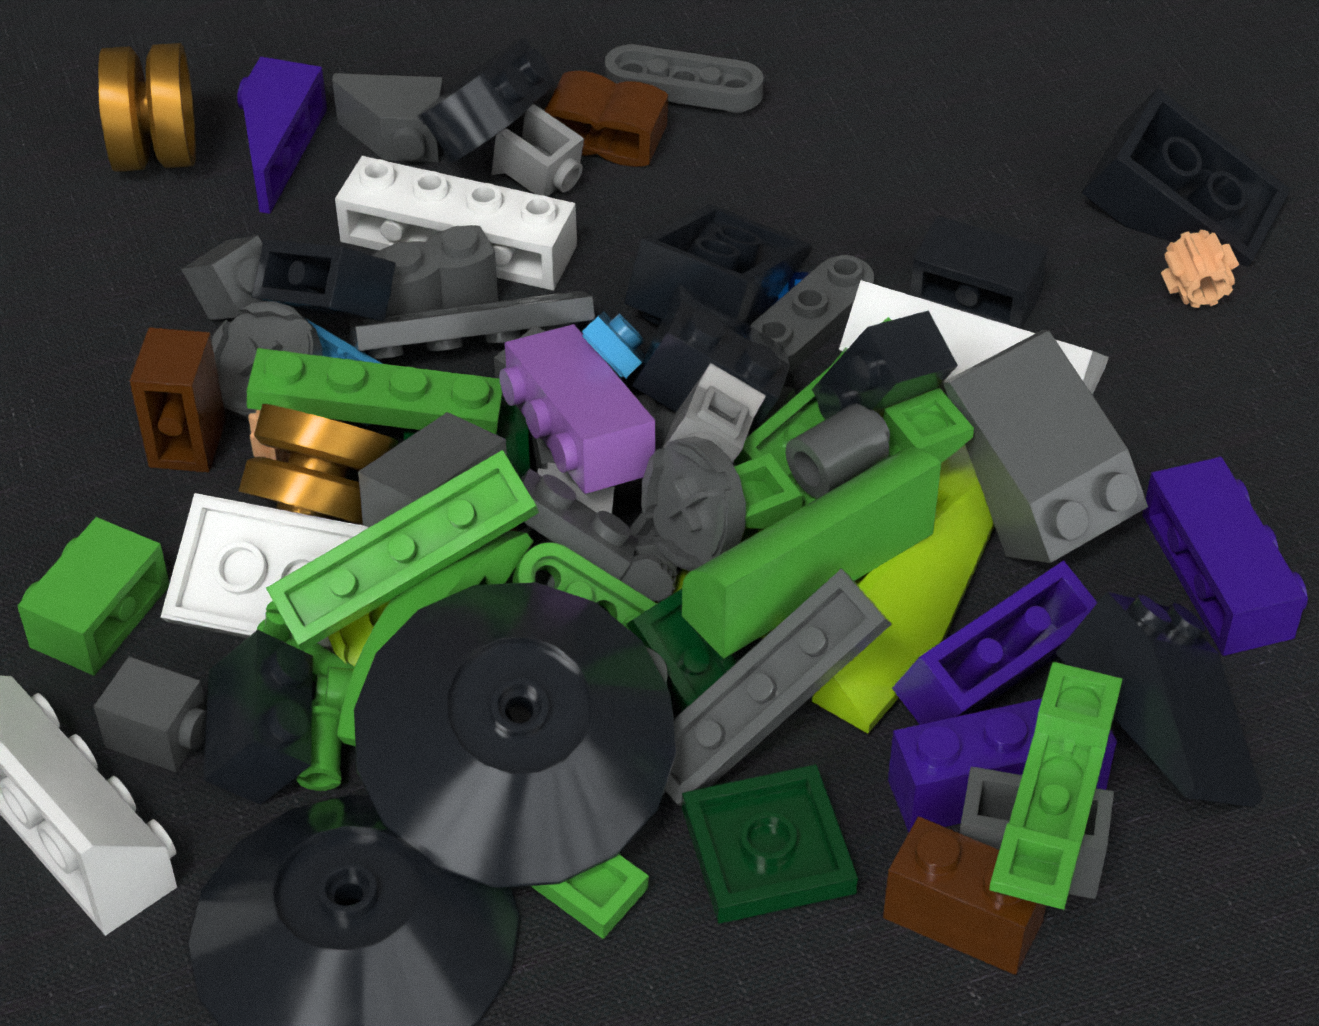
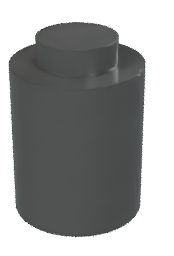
[785,404,890,498]

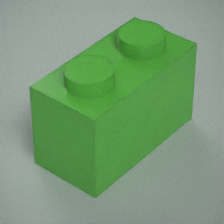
[17,517,170,676]

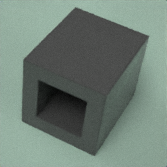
[181,235,265,320]
[94,656,207,773]

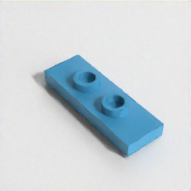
[582,311,645,378]

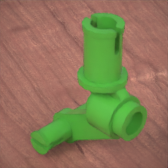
[257,601,355,791]

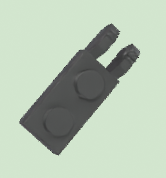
[521,468,680,602]

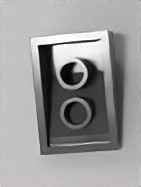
[943,330,1148,563]

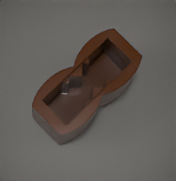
[545,71,669,167]

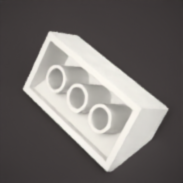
[839,280,1109,395]
[0,675,177,936]

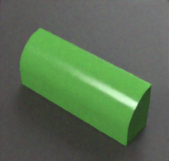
[682,447,942,659]

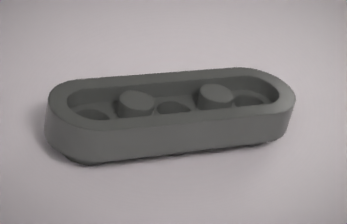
[605,44,764,113]
[750,255,874,373]

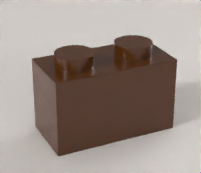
[129,327,226,473]
[883,816,1046,975]

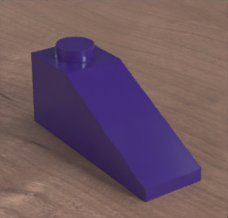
[237,56,327,214]

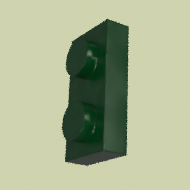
[626,588,737,712]

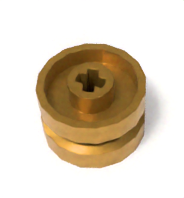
[98,43,196,172]
[239,404,398,525]

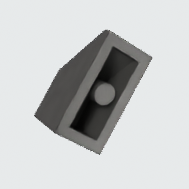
[332,73,444,163]

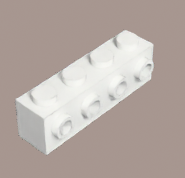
[335,156,577,291]

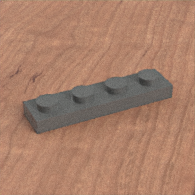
[348,291,595,359]
[665,568,892,807]

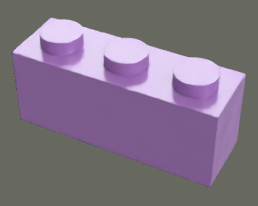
[499,324,655,494]

